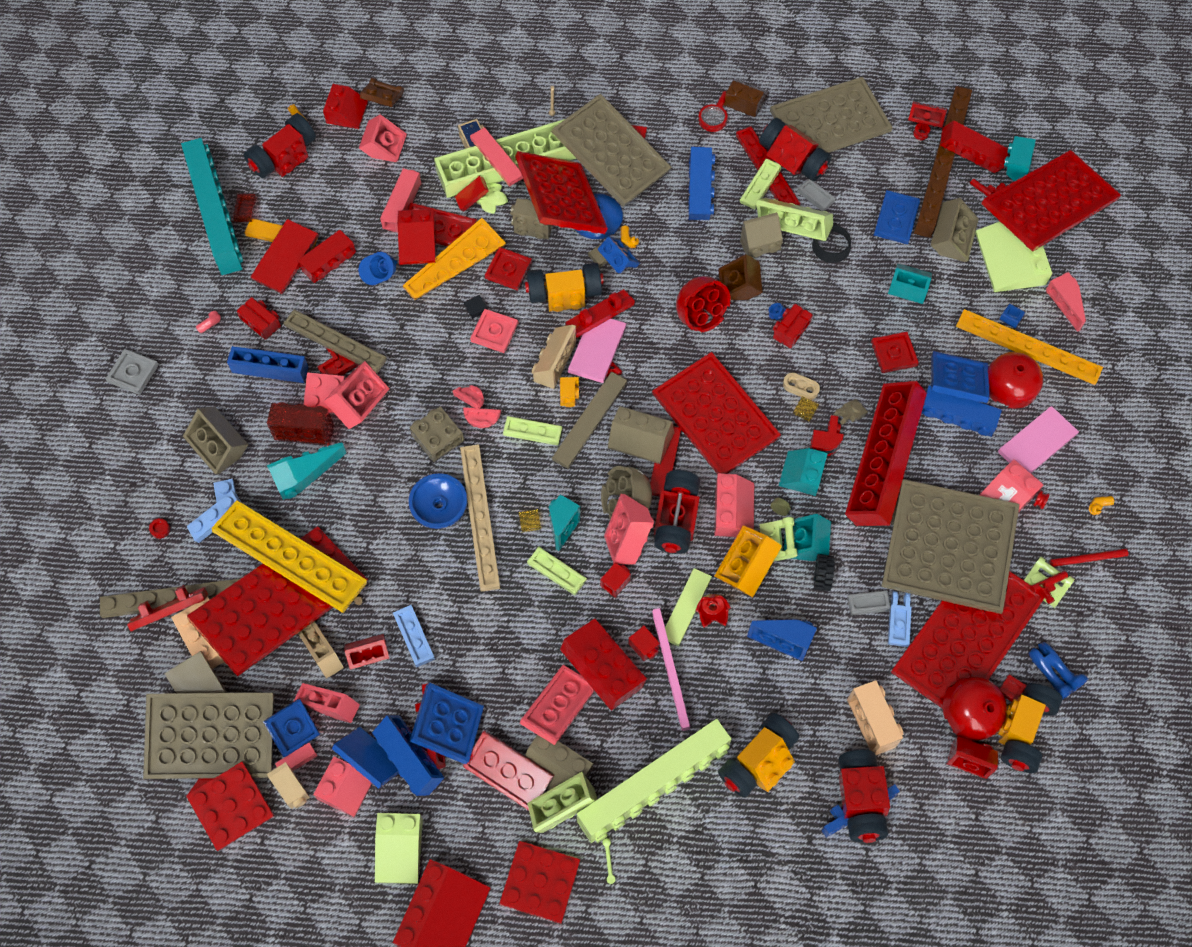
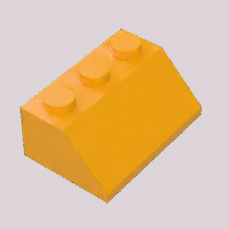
[714,525,782,598]

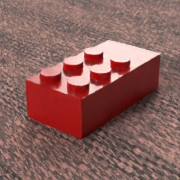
[560,618,647,711]

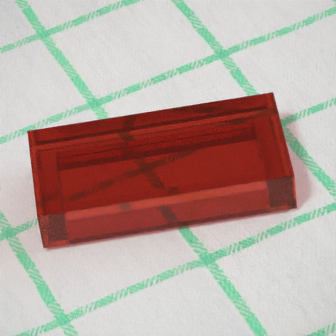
[233,194,256,222]

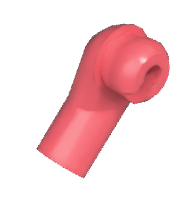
[196,311,221,333]

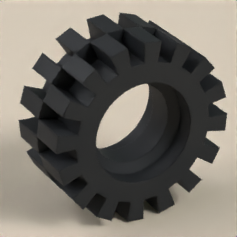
[813,554,835,591]

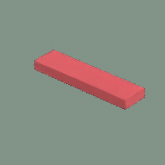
[470,127,523,187]

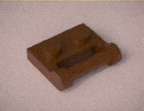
[360,78,404,107]

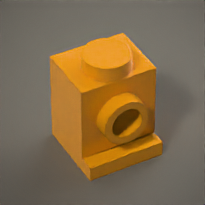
[560,377,579,407]

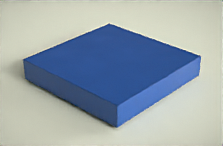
[263,699,320,757]

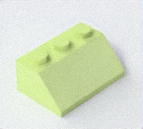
[527,772,598,833]

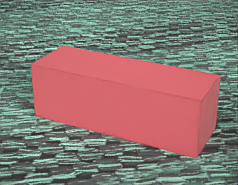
[275,743,318,771]

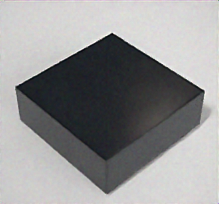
[463,295,488,319]

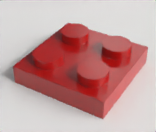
[484,247,532,291]
[871,331,919,373]

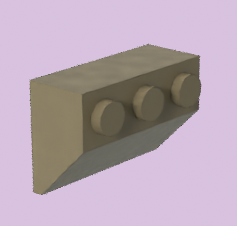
[931,198,979,262]
[183,406,248,475]
[608,406,674,464]
[525,735,593,790]

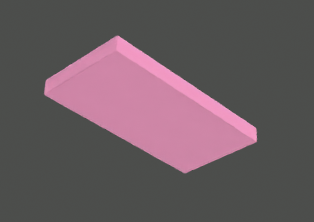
[568,319,626,383]
[998,406,1079,473]

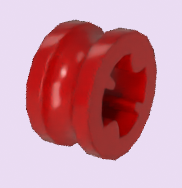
[913,123,930,140]
[1033,490,1050,510]

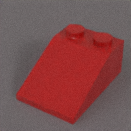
[397,209,436,265]

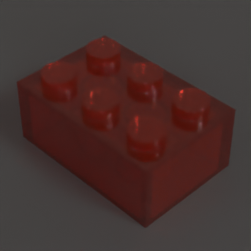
[267,402,334,446]

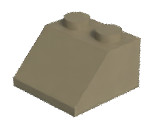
[740,212,783,258]

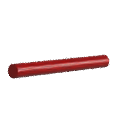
[1050,549,1128,567]

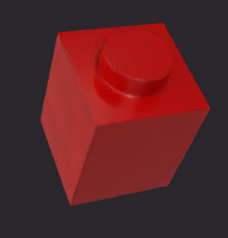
[600,562,631,598]
[628,626,660,661]

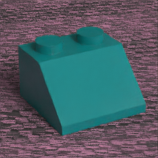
[1004,136,1036,182]
[778,448,828,496]
[548,494,580,551]
[783,514,831,561]

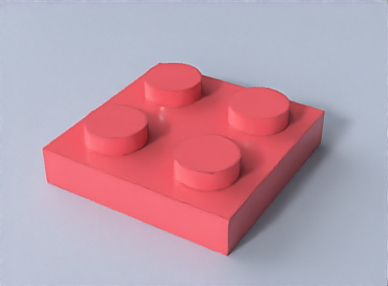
[470,309,519,353]
[303,373,346,413]

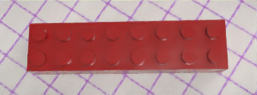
[845,381,927,526]

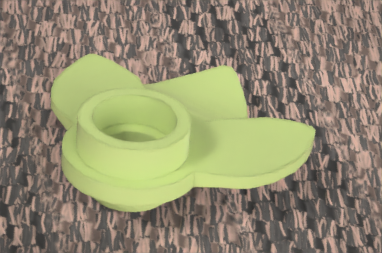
[476,183,508,214]

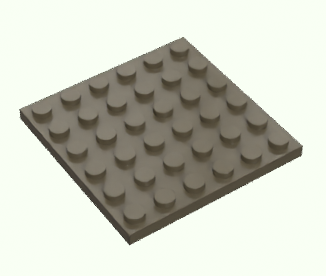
[881,479,1020,614]

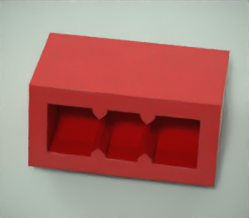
[344,633,389,670]

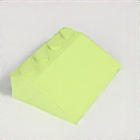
[975,222,1052,292]

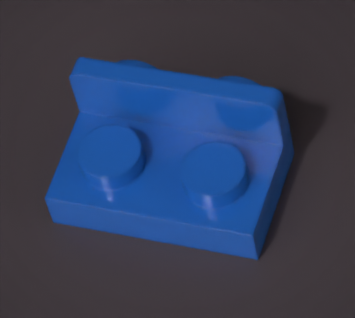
[598,236,640,273]

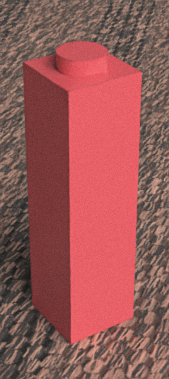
[380,168,421,233]

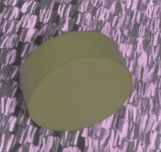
[770,498,791,516]

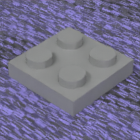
[106,349,159,395]

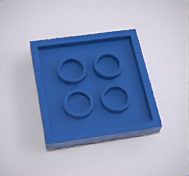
[931,351,990,403]
[410,683,484,764]

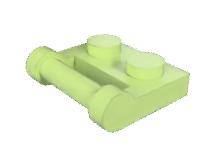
[759,517,798,562]
[1024,557,1075,608]

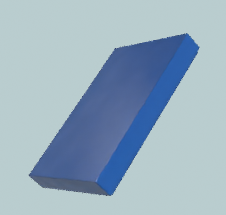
[873,190,920,244]
[332,727,399,789]

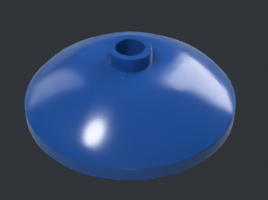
[575,193,623,239]
[409,474,467,529]

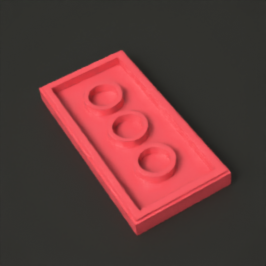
[520,665,594,745]

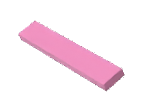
[652,608,690,731]

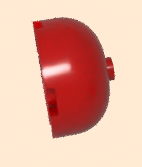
[676,276,731,333]
[988,352,1043,409]
[943,677,1007,740]

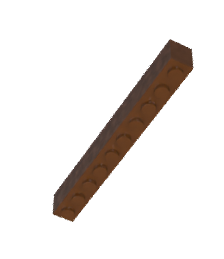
[913,86,972,238]

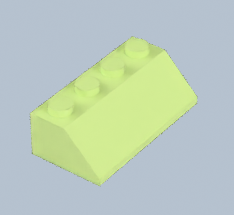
[756,198,833,241]

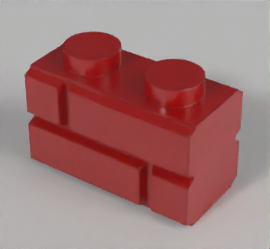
[908,101,947,128]
[237,297,281,340]
[773,304,813,348]

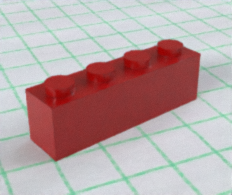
[940,120,1008,173]

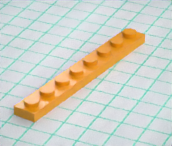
[956,309,1103,385]

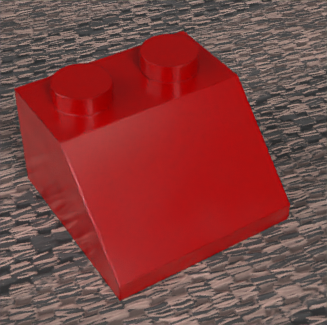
[323,84,368,129]
[946,736,998,779]

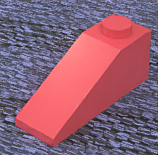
[1046,272,1086,332]
[293,683,360,723]

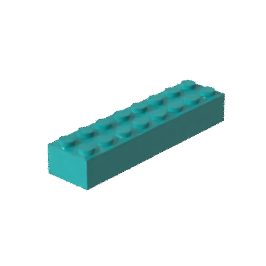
[181,138,244,275]

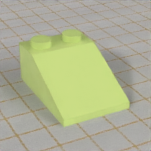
[375,813,423,884]

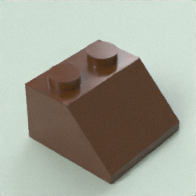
[724,79,769,117]
[718,254,763,300]

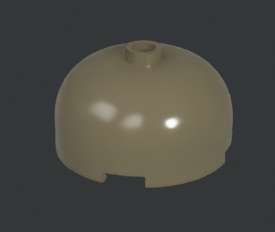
[601,466,652,519]

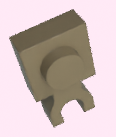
[833,399,868,425]

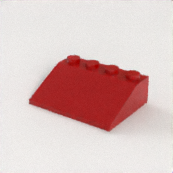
[392,859,491,947]

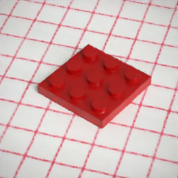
[186,761,275,851]
[499,841,580,924]

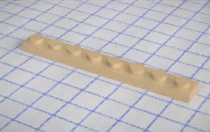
[460,445,500,592]

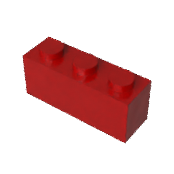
[298,230,356,283]

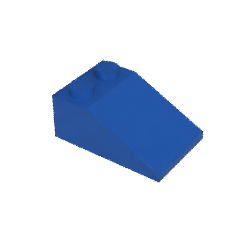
[747,620,817,661]

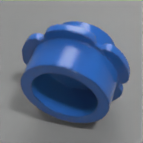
[768,303,786,320]

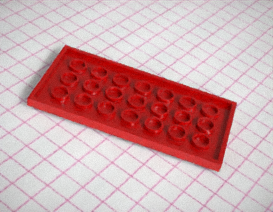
[981,150,1121,252]
[187,526,368,676]
[891,571,1044,709]

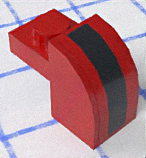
[810,415,844,456]

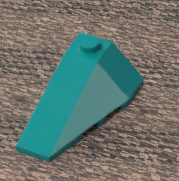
[267,442,346,500]

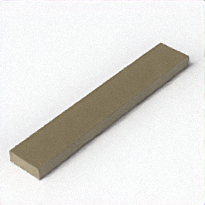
[284,309,387,374]
[552,372,627,469]

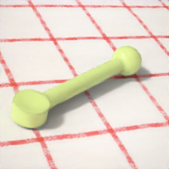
[603,838,615,884]

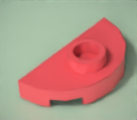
[452,385,484,410]
[463,407,501,428]

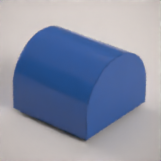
[999,303,1026,329]

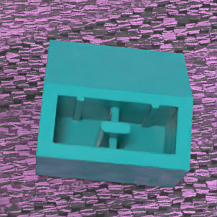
[888,263,932,304]

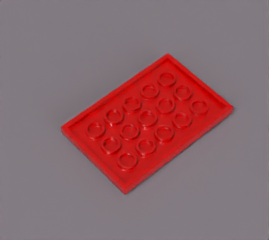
[515,151,608,234]
[652,352,781,474]

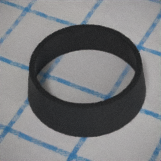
[812,225,851,263]

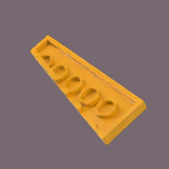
[403,218,506,300]

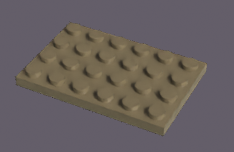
[770,77,893,153]
[551,93,672,207]
[143,693,274,779]

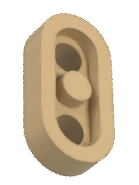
[783,373,820,400]

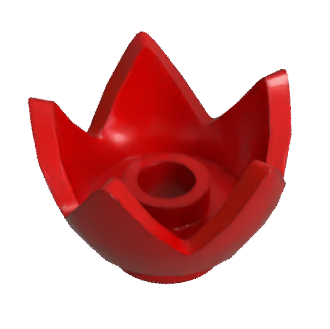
[695,594,731,628]

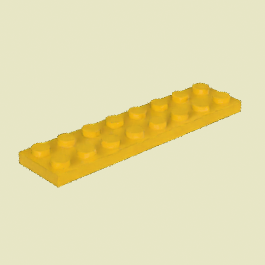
[212,500,367,613]

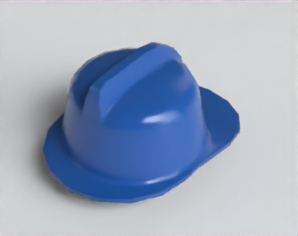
[358,252,398,285]

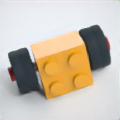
[525,263,604,312]
[997,683,1062,773]
[718,713,799,798]

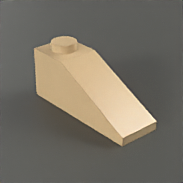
[298,621,344,679]
[267,762,310,809]

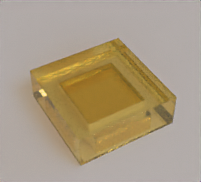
[793,396,819,422]
[519,509,541,533]

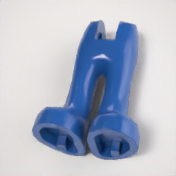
[1028,642,1089,700]

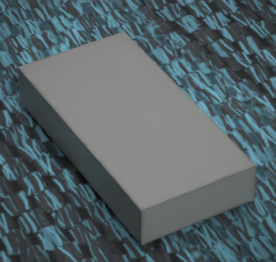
[797,179,836,211]
[847,590,890,616]

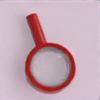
[698,91,728,132]

